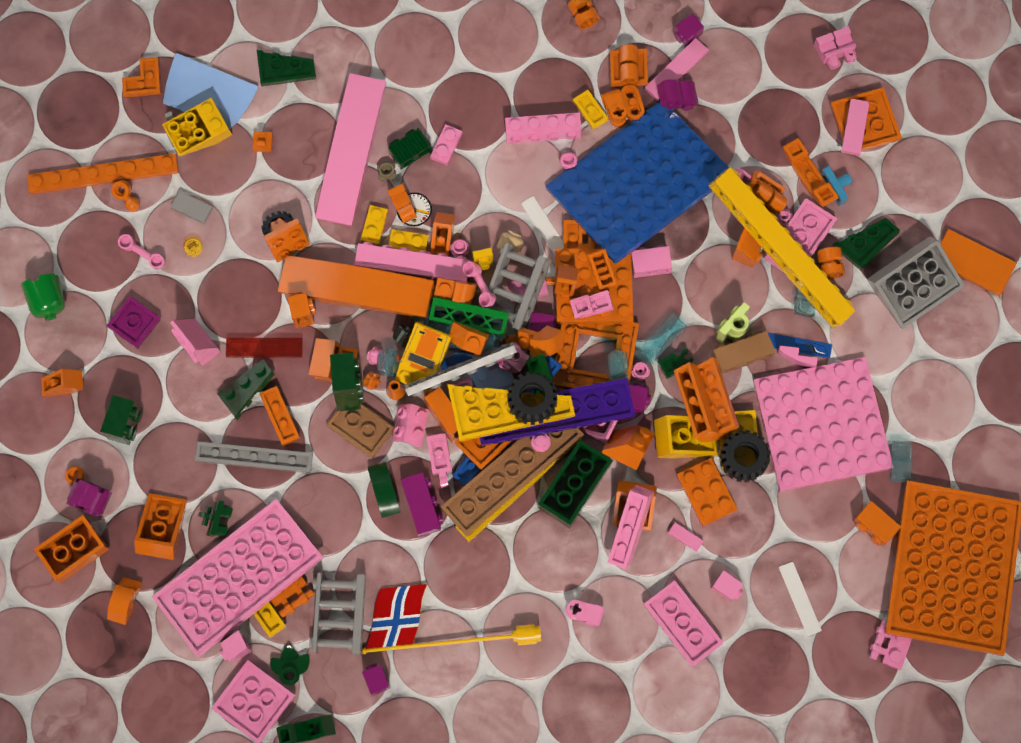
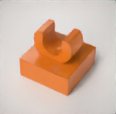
[253,132,273,152]

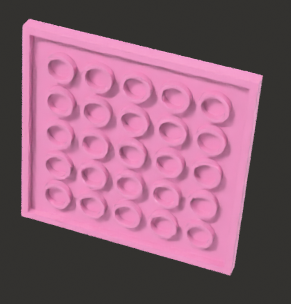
[753,357,894,492]

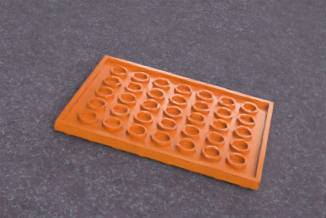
[885,480,1021,656]

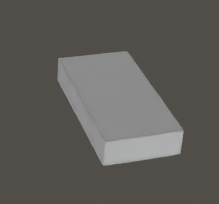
[171,191,213,224]

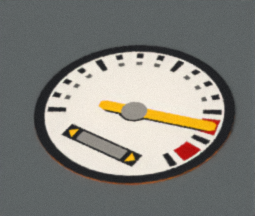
[397,193,432,227]

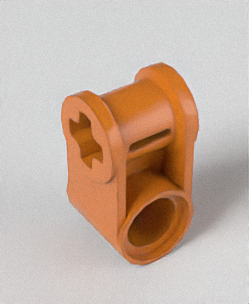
[601,89,627,127]

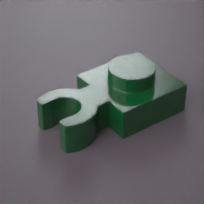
[657,349,694,379]

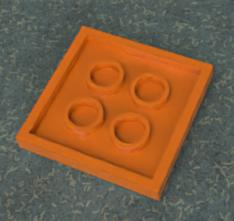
[830,87,902,155]

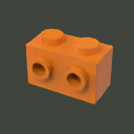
[287,292,316,328]

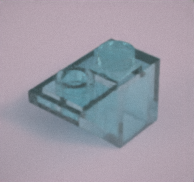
[606,350,628,382]

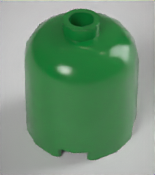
[21,273,65,321]

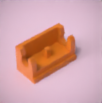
[308,338,341,382]

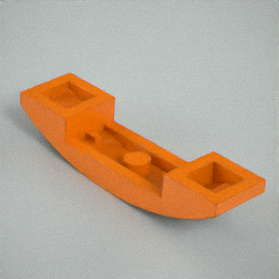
[782,138,839,207]

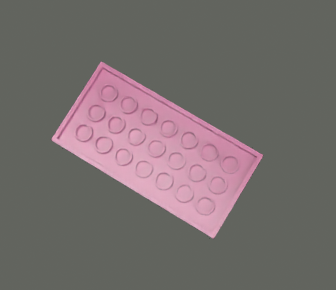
[152,499,323,658]

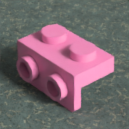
[393,404,429,447]

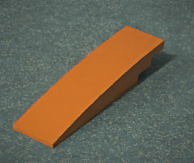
[278,255,434,318]

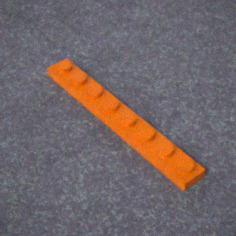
[27,153,179,195]

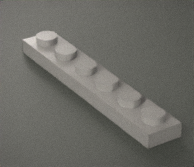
[405,342,517,397]
[195,441,313,473]

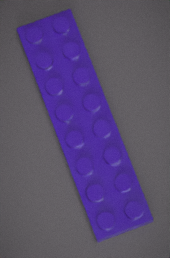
[480,378,635,446]

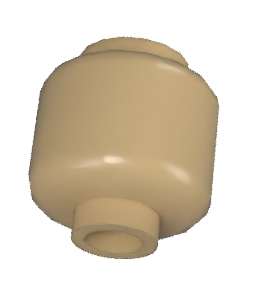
[496,230,524,254]

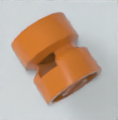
[817,247,845,280]

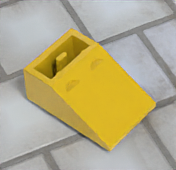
[162,98,232,156]

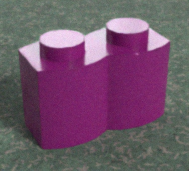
[657,79,698,111]

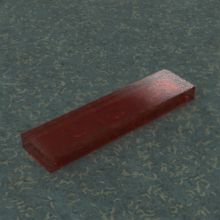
[226,338,303,358]

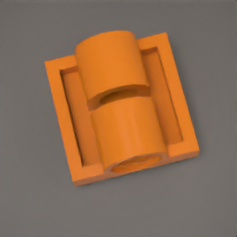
[610,44,648,87]
[749,171,787,215]

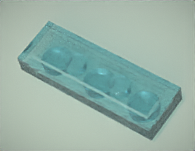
[634,314,687,367]

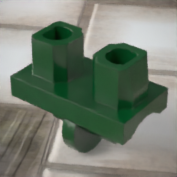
[198,500,233,537]

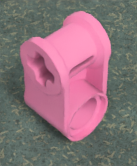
[565,600,605,627]

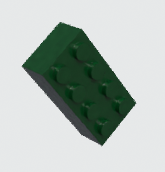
[537,440,613,529]

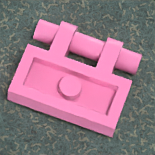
[869,621,912,670]

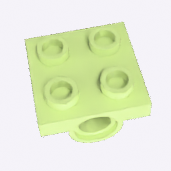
[716,302,750,344]

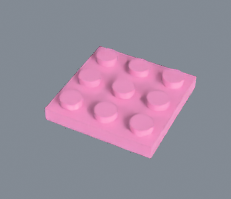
[211,660,295,743]

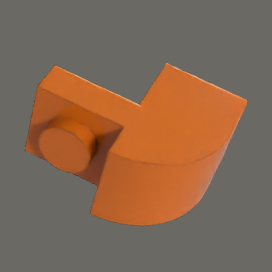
[434,277,477,304]
[518,326,563,357]
[107,577,142,625]

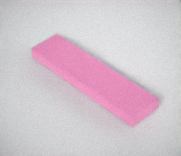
[645,38,709,101]

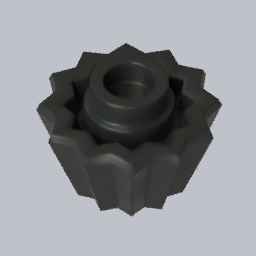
[393,323,413,349]

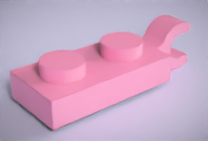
[426,433,452,488]

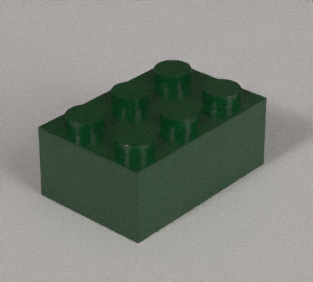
[330,352,364,411]

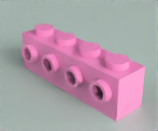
[505,112,581,144]

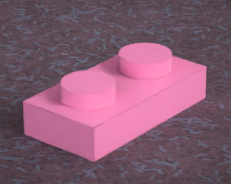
[430,124,463,166]

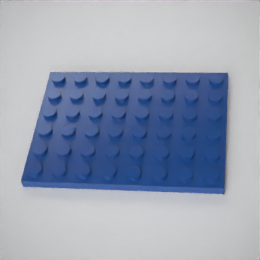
[545,101,729,264]

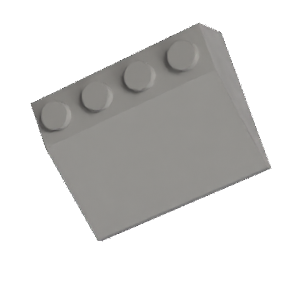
[867,236,965,329]

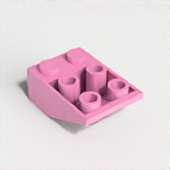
[170,319,220,366]

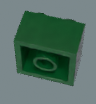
[100,395,143,446]

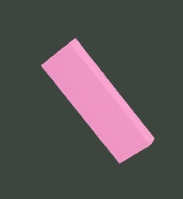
[841,99,869,156]

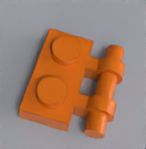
[563,220,597,249]
[271,576,315,618]

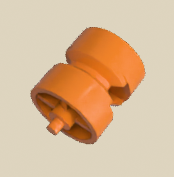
[568,0,600,29]

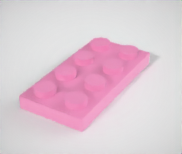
[764,198,838,272]
[643,580,723,668]

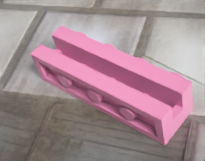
[608,485,654,569]

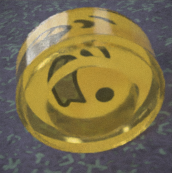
[183,237,203,257]

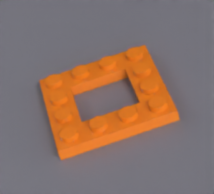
[552,322,639,389]

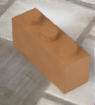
[711,330,775,374]

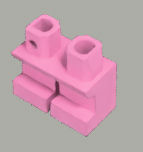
[814,26,857,70]

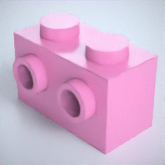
[631,245,672,278]

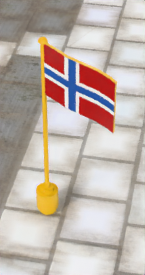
[362,584,541,655]

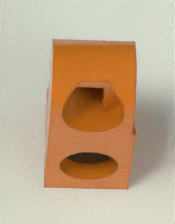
[387,184,417,223]

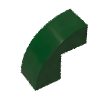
[367,462,401,518]
[276,714,336,743]

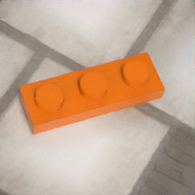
[259,386,300,446]

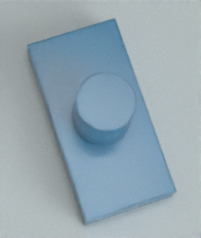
[821,166,852,206]

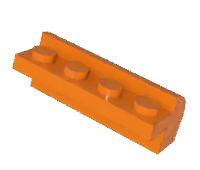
[674,357,739,442]

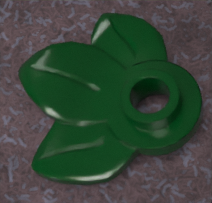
[270,645,310,685]

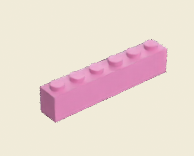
[354,242,471,282]

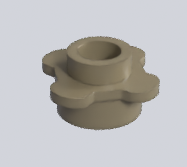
[377,162,396,181]

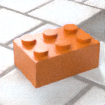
[34,515,109,584]

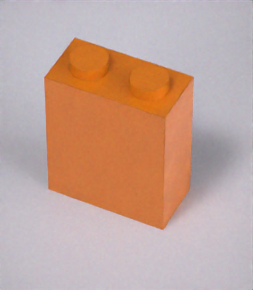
[424,387,459,443]

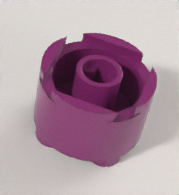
[66,477,113,517]

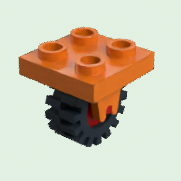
[261,211,310,263]

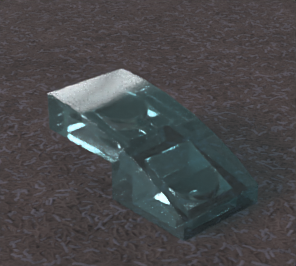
[890,441,912,482]

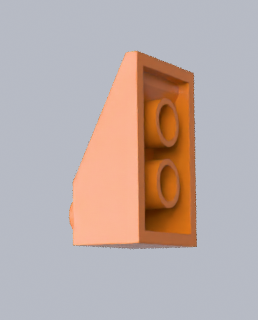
[134,493,187,560]

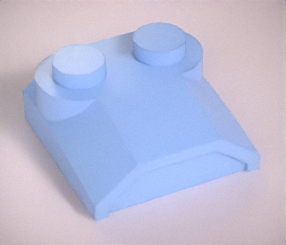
[469,362,514,390]

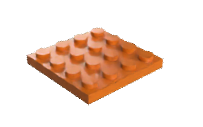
[555,249,633,324]

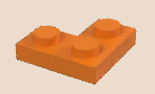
[122,57,161,98]

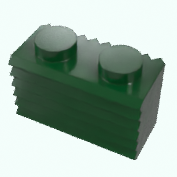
[388,128,432,170]

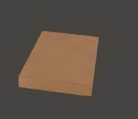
[326,403,395,459]

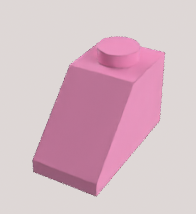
[219,630,252,663]

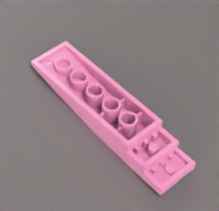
[315,73,387,226]

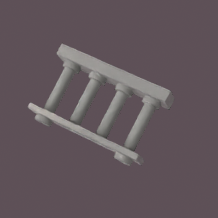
[480,242,552,330]
[309,573,366,656]

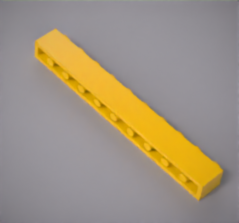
[708,167,855,328]

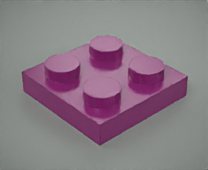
[106,296,161,349]

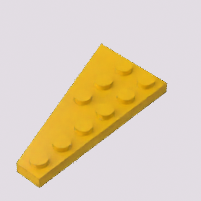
[447,384,575,442]

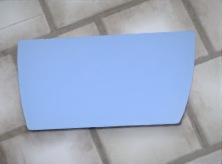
[163,53,258,129]

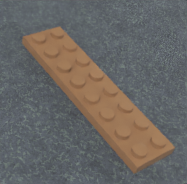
[441,428,584,537]

